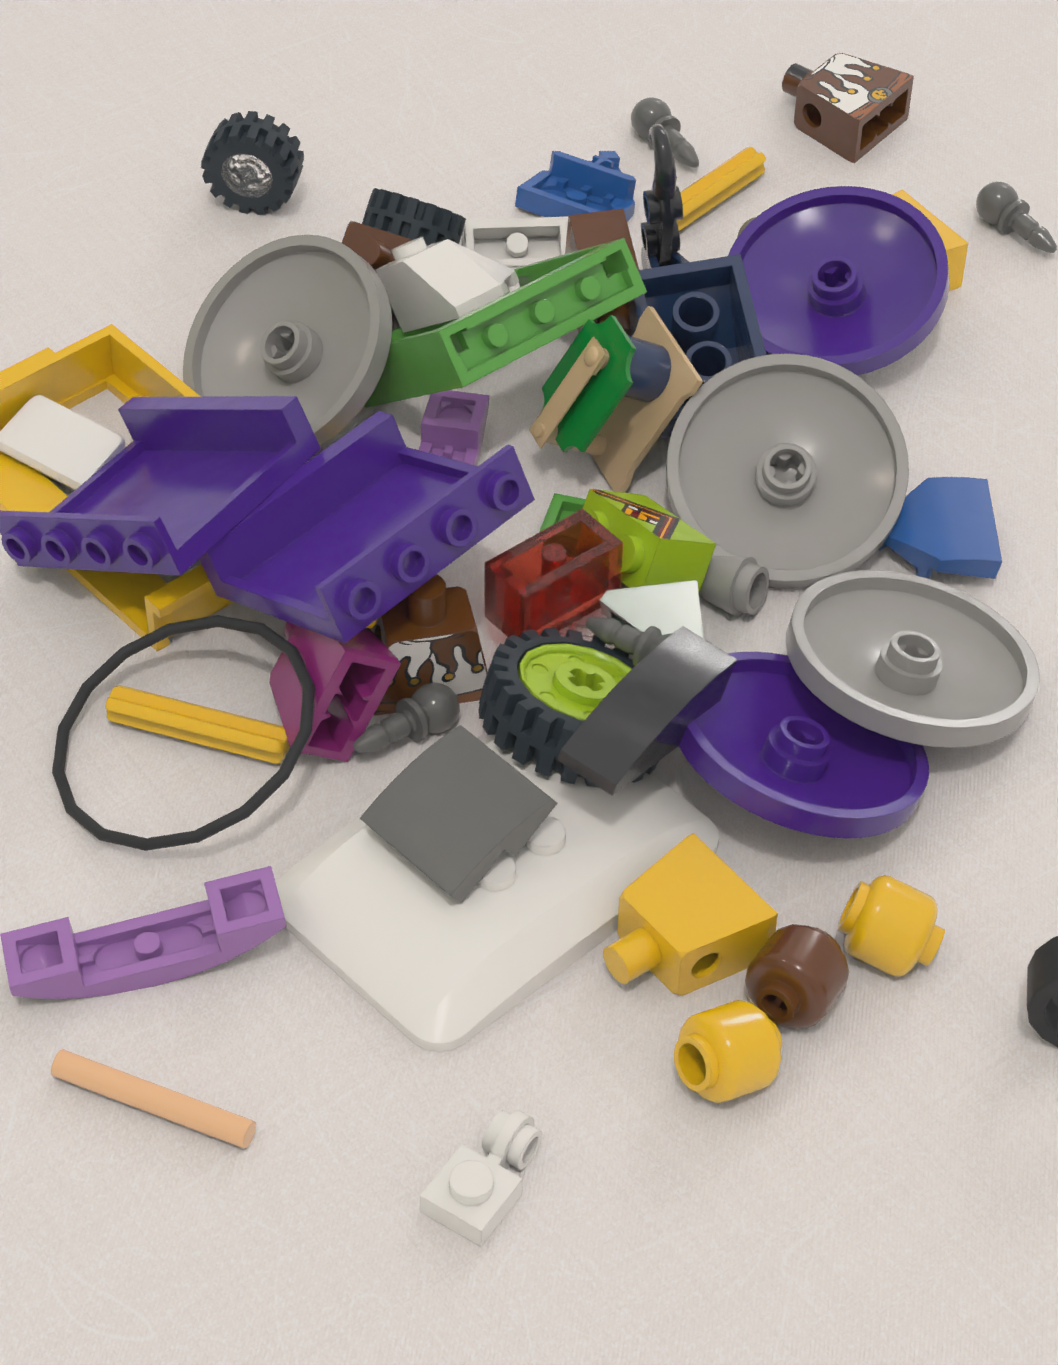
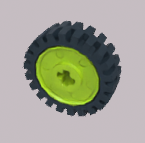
[478,628,659,787]

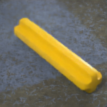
[676,147,766,231]
[105,685,289,764]

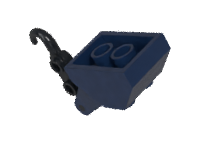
[628,124,767,439]

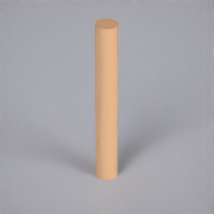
[51,1049,256,1149]

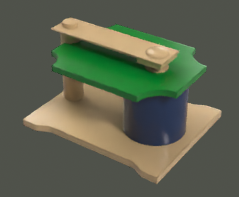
[529,306,703,493]

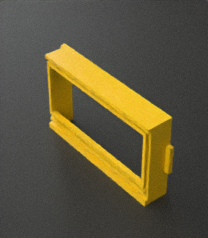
[0,324,233,652]

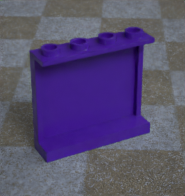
[0,396,321,576]
[199,411,535,643]

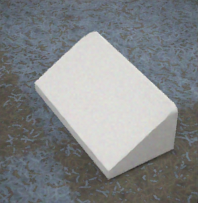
[461,216,568,270]
[0,395,125,490]

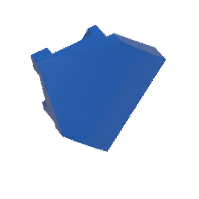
[515,151,636,222]
[878,477,1002,579]

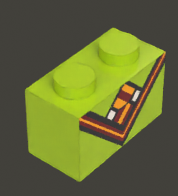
[570,489,716,592]

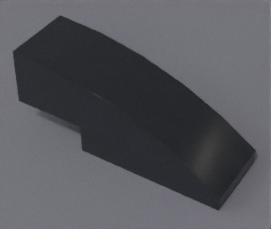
[557,626,737,796]

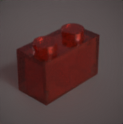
[484,508,623,637]

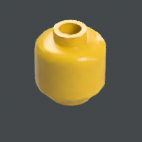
[837,875,945,977]
[674,1000,782,1103]

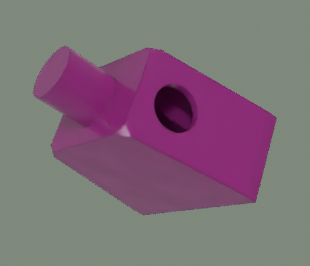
[269,622,401,762]

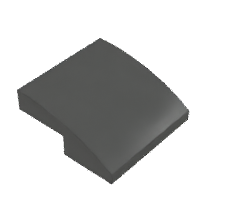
[359,725,558,903]

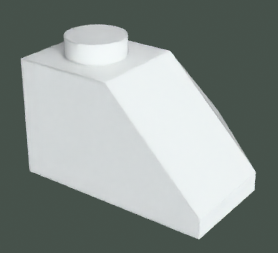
[376,237,519,333]

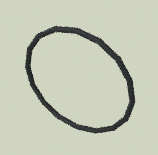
[52,615,315,851]

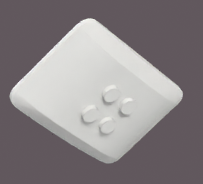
[276,733,719,1052]

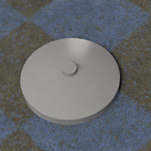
[183,235,392,445]
[666,353,909,589]
[786,570,1040,748]

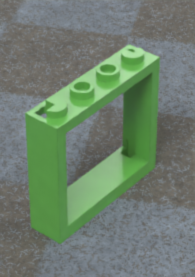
[364,238,647,408]

